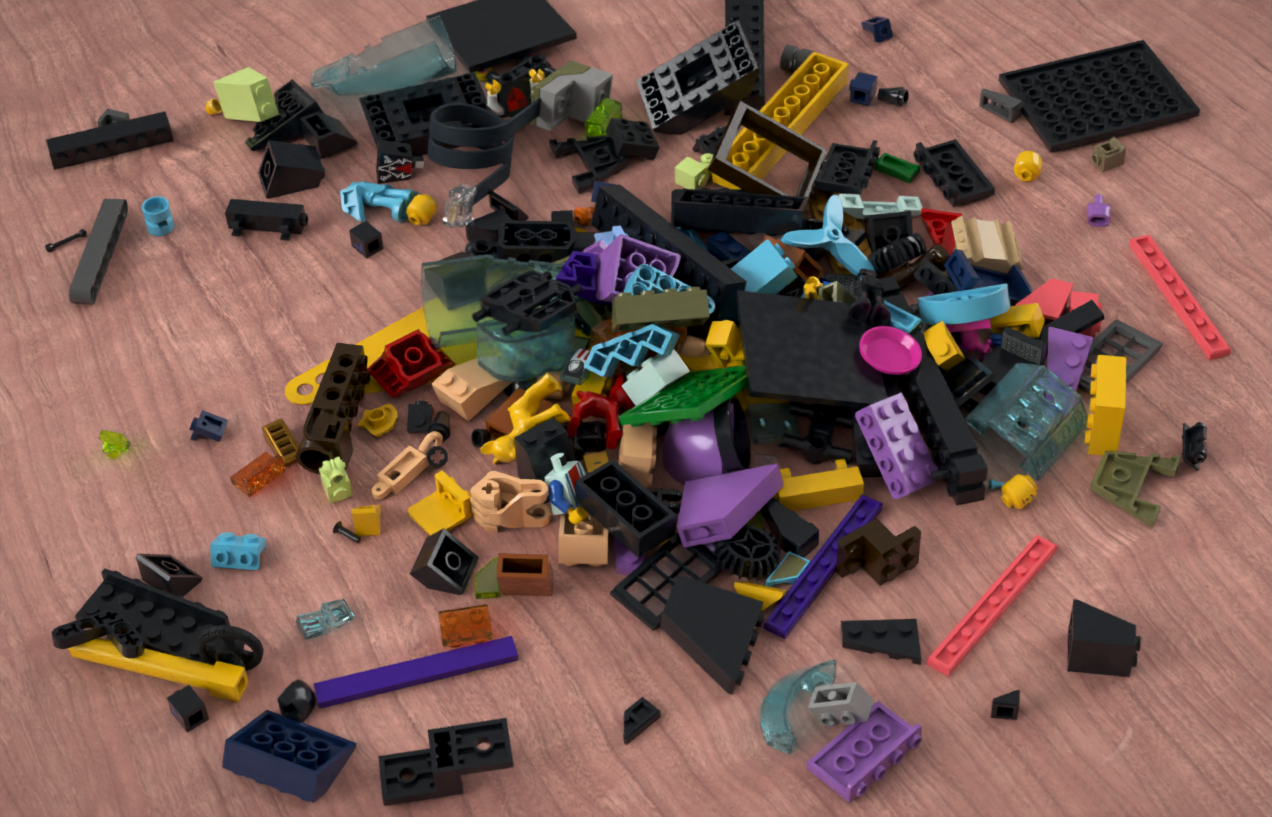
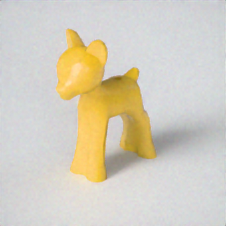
[480,372,570,465]

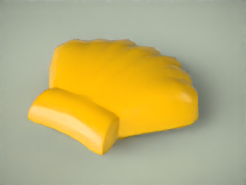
[358,404,398,437]

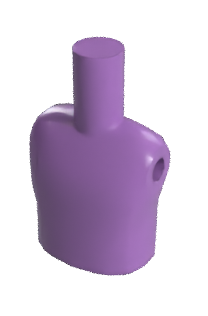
[1087,194,1111,227]

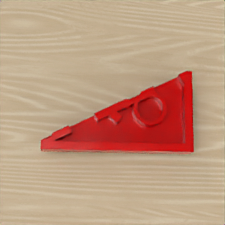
[921,208,962,256]

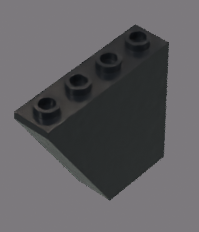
[660,575,766,694]

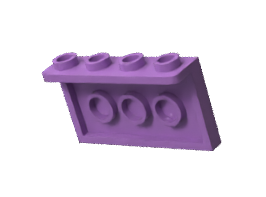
[855,393,938,499]
[806,701,922,803]

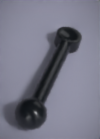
[45,229,87,252]

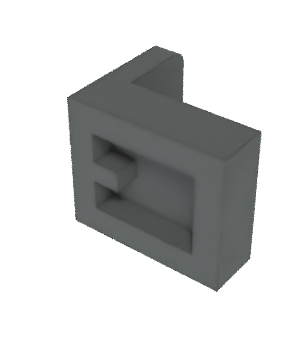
[98,109,130,127]

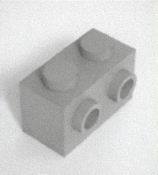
[808,682,874,727]

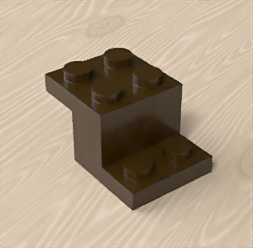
[836,518,921,585]

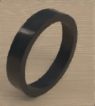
[714,395,751,473]

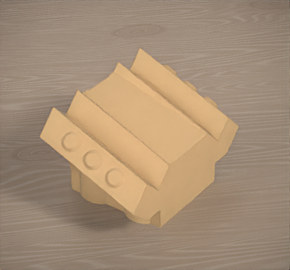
[951,216,1023,273]

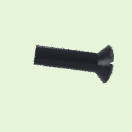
[333,521,361,543]

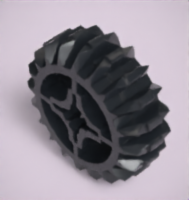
[868,233,927,274]
[714,523,781,581]

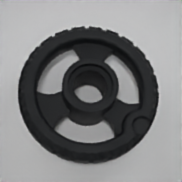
[197,625,264,671]

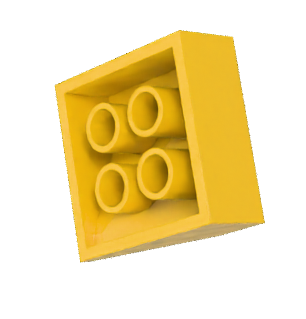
[1084,355,1126,455]

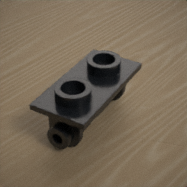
[1182,422,1207,471]

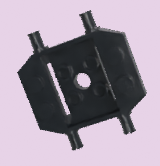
[472,270,582,336]

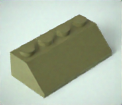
[612,287,709,332]

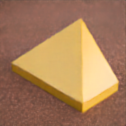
[734,580,787,611]

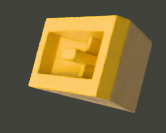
[352,505,381,536]

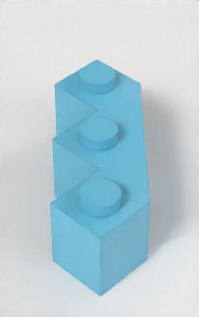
[584,324,680,377]

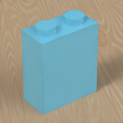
[731,239,798,295]

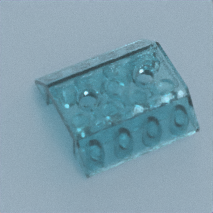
[965,363,1088,481]

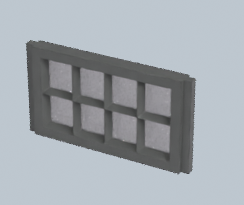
[1078,320,1163,392]

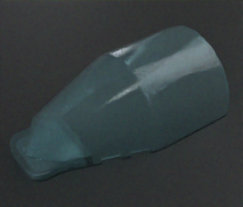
[310,15,457,96]
[421,255,584,348]

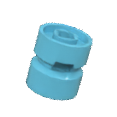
[142,196,174,236]

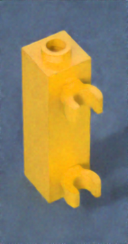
[772,459,864,511]

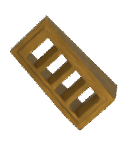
[262,418,299,467]

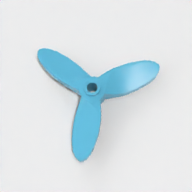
[781,195,875,276]

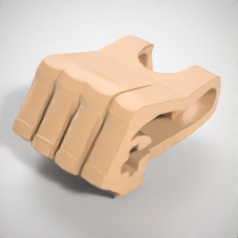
[470,471,551,533]

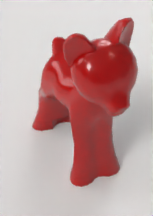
[567,372,635,449]

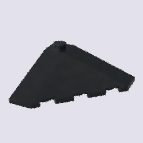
[245,79,324,152]

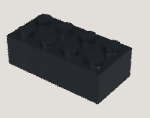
[575,459,677,558]

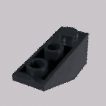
[761,498,819,558]

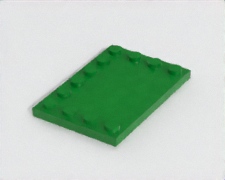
[619,365,748,427]

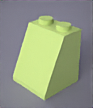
[213,67,279,122]

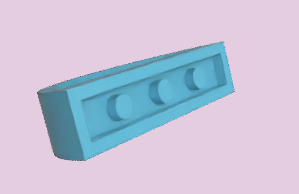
[918,284,1010,324]

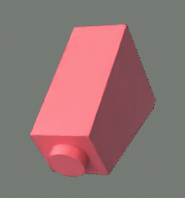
[1015,278,1073,326]

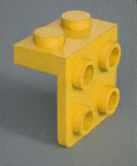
[408,471,473,535]

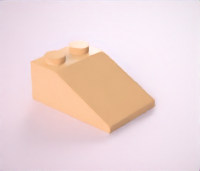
[432,355,516,421]
[558,512,608,567]

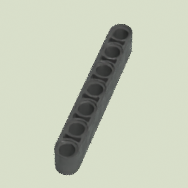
[69,199,128,304]

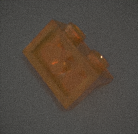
[230,452,285,497]

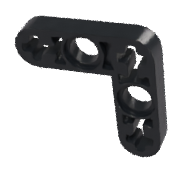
[52,609,145,658]

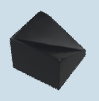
[991,690,1020,720]

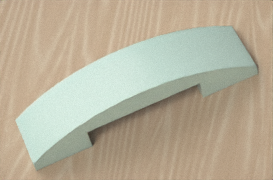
[838,194,923,220]

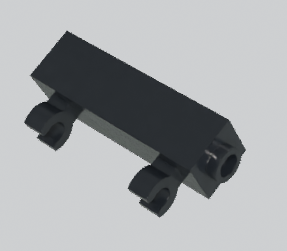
[225,199,308,241]

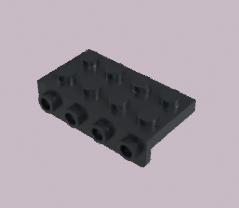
[914,139,995,207]
[815,140,880,196]

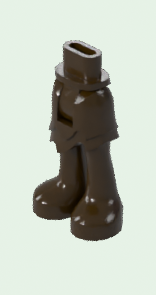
[885,244,950,289]

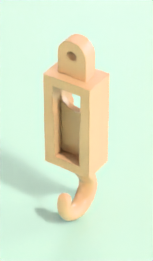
[371,431,443,500]

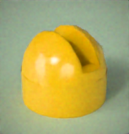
[205,98,222,115]

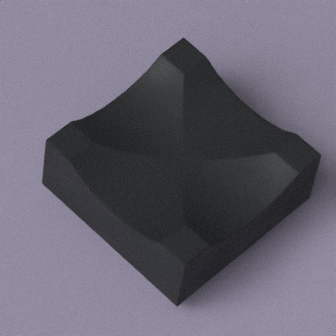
[606,118,660,160]

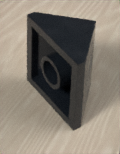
[136,554,202,597]

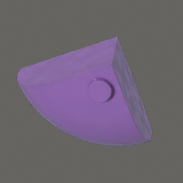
[595,234,681,303]
[662,404,734,485]

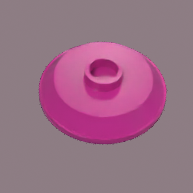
[859,326,922,375]

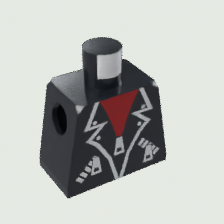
[376,140,424,184]

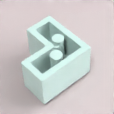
[621,349,690,406]

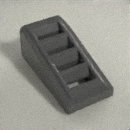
[979,89,1023,123]

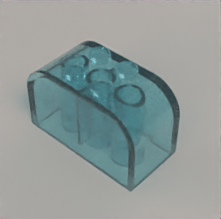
[477,307,575,382]

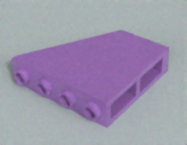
[677,463,784,547]

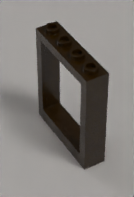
[707,101,827,199]

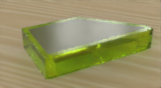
[475,557,501,599]

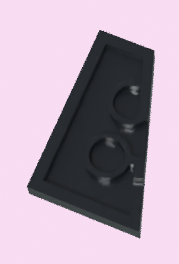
[840,619,921,665]

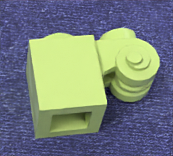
[675,153,713,189]
[319,457,353,504]

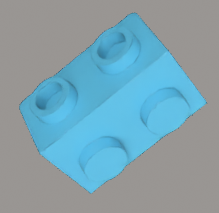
[210,532,266,570]

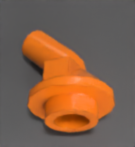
[573,206,595,226]

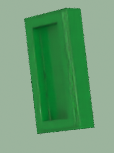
[874,153,921,183]

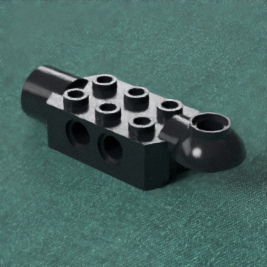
[465,220,594,269]

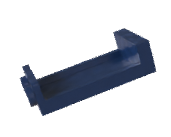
[944,249,1033,306]

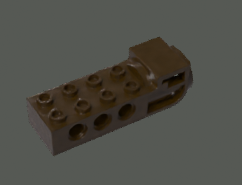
[296,343,371,474]

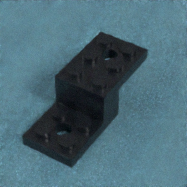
[378,718,514,806]

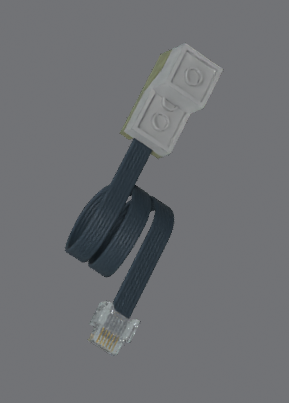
[427,61,613,228]

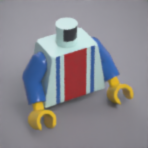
[545,453,588,524]

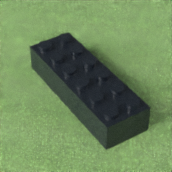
[674,189,809,236]

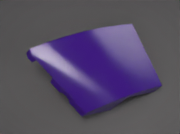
[555,251,612,306]

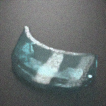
[760,659,837,755]

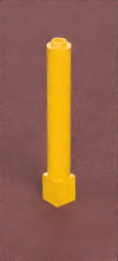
[68,638,249,702]

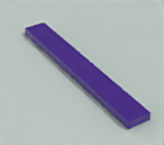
[764,495,883,639]
[313,636,518,709]

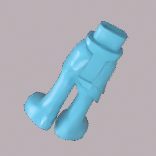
[347,181,419,223]

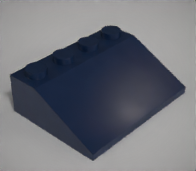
[222,710,357,803]

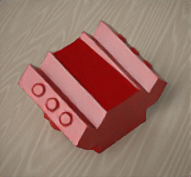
[367,329,456,397]

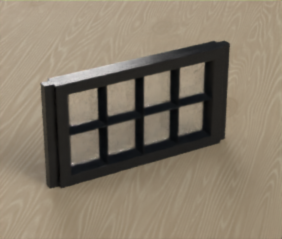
[610,532,722,631]

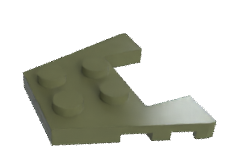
[1090,451,1181,527]

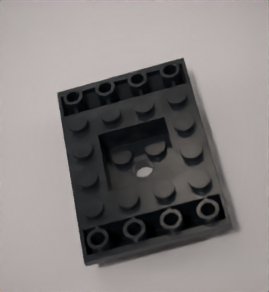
[636,20,760,134]
[359,72,492,156]

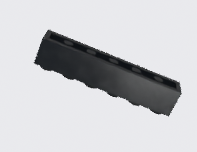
[46,111,174,170]

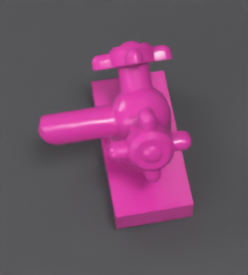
[945,318,991,360]

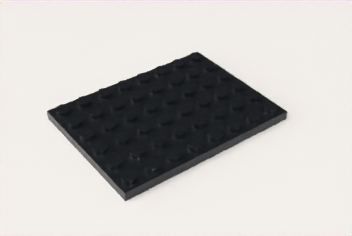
[998,40,1200,153]

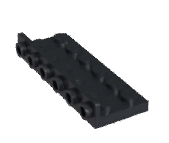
[75,568,230,663]

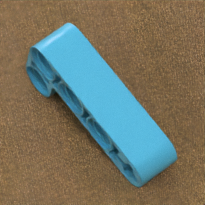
[624,264,715,315]

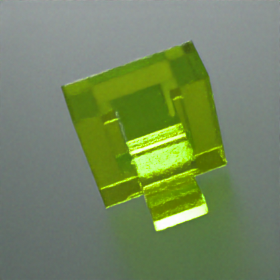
[99,430,130,459]

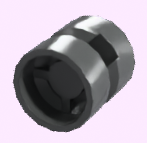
[780,44,813,72]

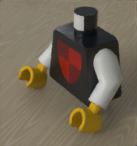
[485,69,545,118]

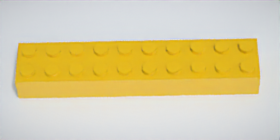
[712,51,849,189]

